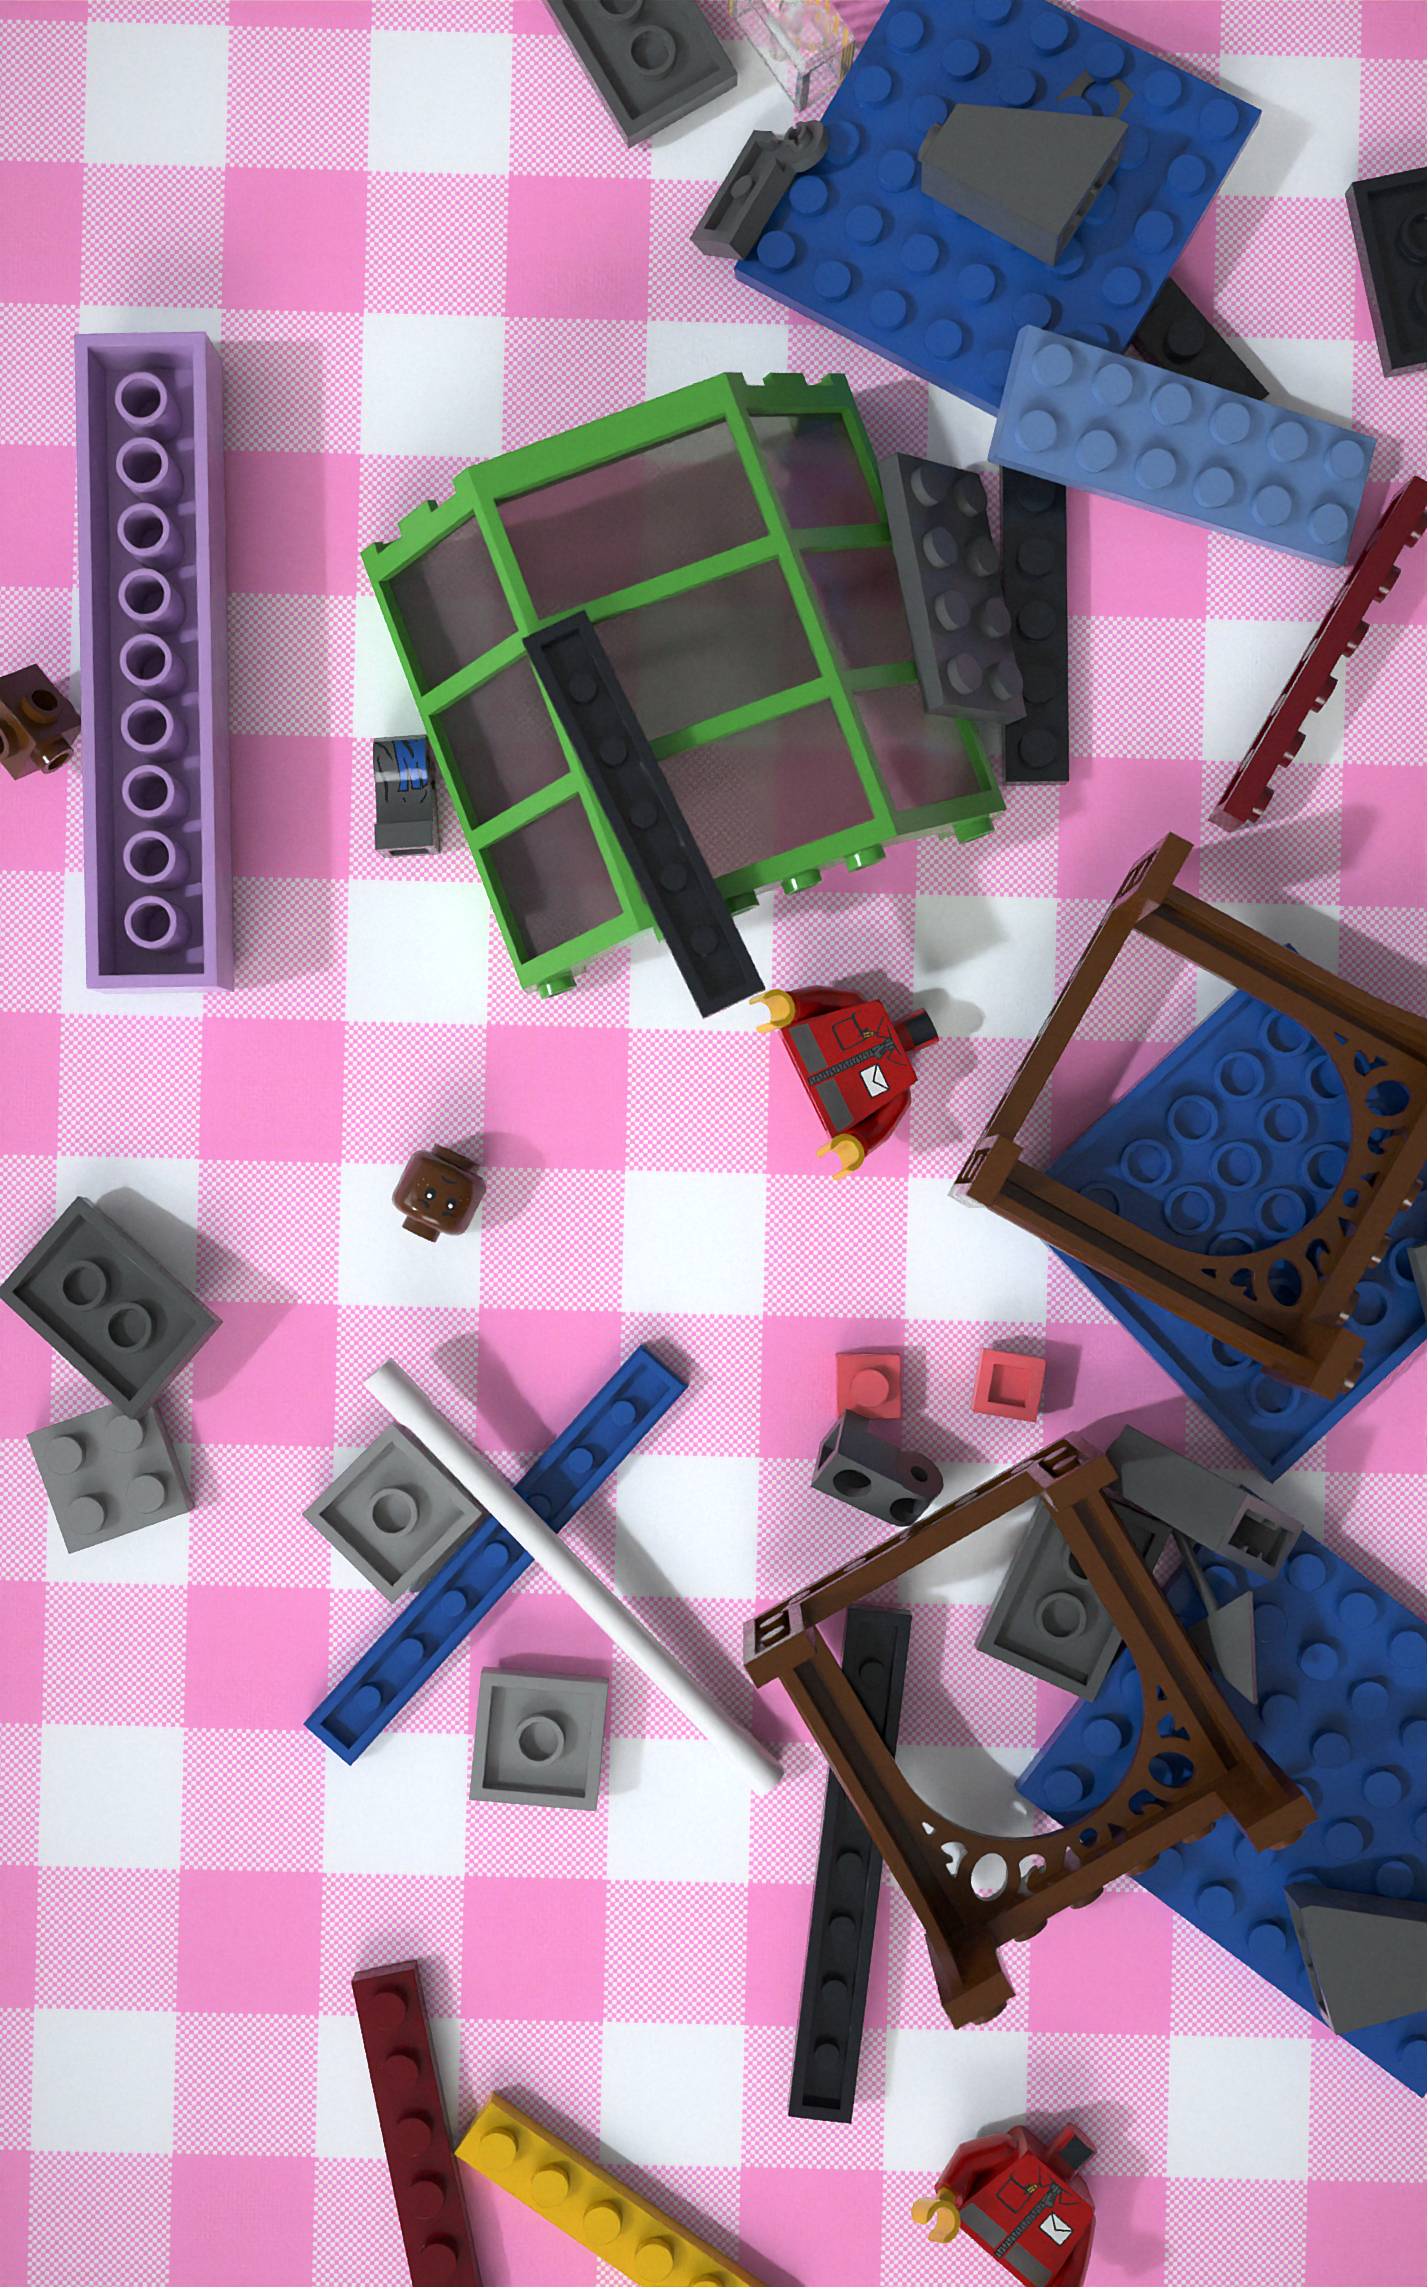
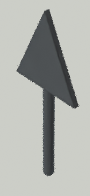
[1168,1524,1258,1705]

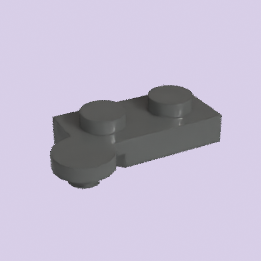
[689,120,831,260]

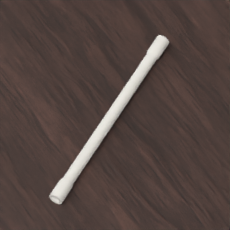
[362,1357,785,1797]

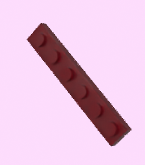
[1208,475,1427,832]
[351,1960,483,2287]

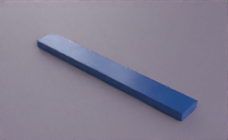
[303,1343,689,1766]

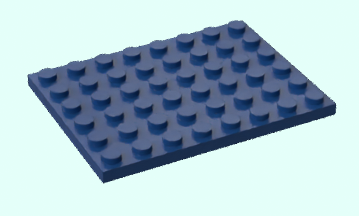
[1014,1484,1427,2098]

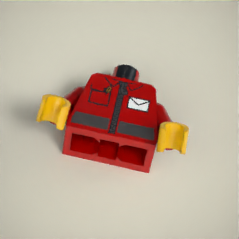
[749,985,939,1181]
[911,2122,1098,2287]

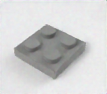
[26,1400,195,1554]
[301,1421,485,1604]
[469,1666,609,1812]

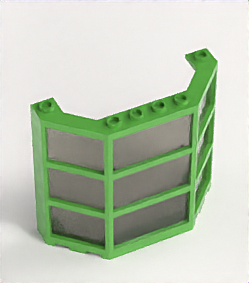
[360,372,1007,1000]

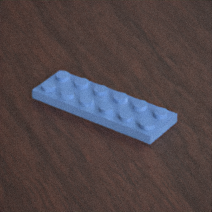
[987,324,1377,568]

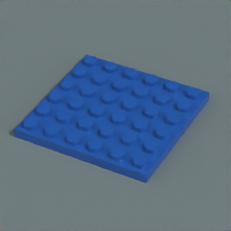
[734,0,1263,418]
[1040,943,1427,1484]

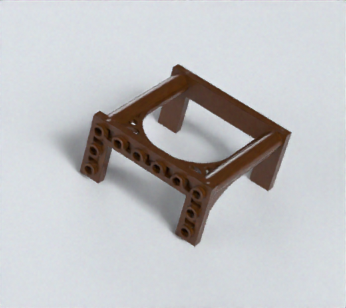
[946,831,1427,1402]
[743,1431,1319,2031]

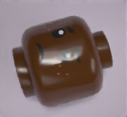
[391,1143,487,1243]

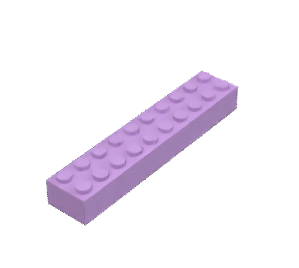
[74,331,234,994]

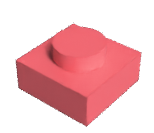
[970,1347,1047,1423]
[835,1353,901,1419]

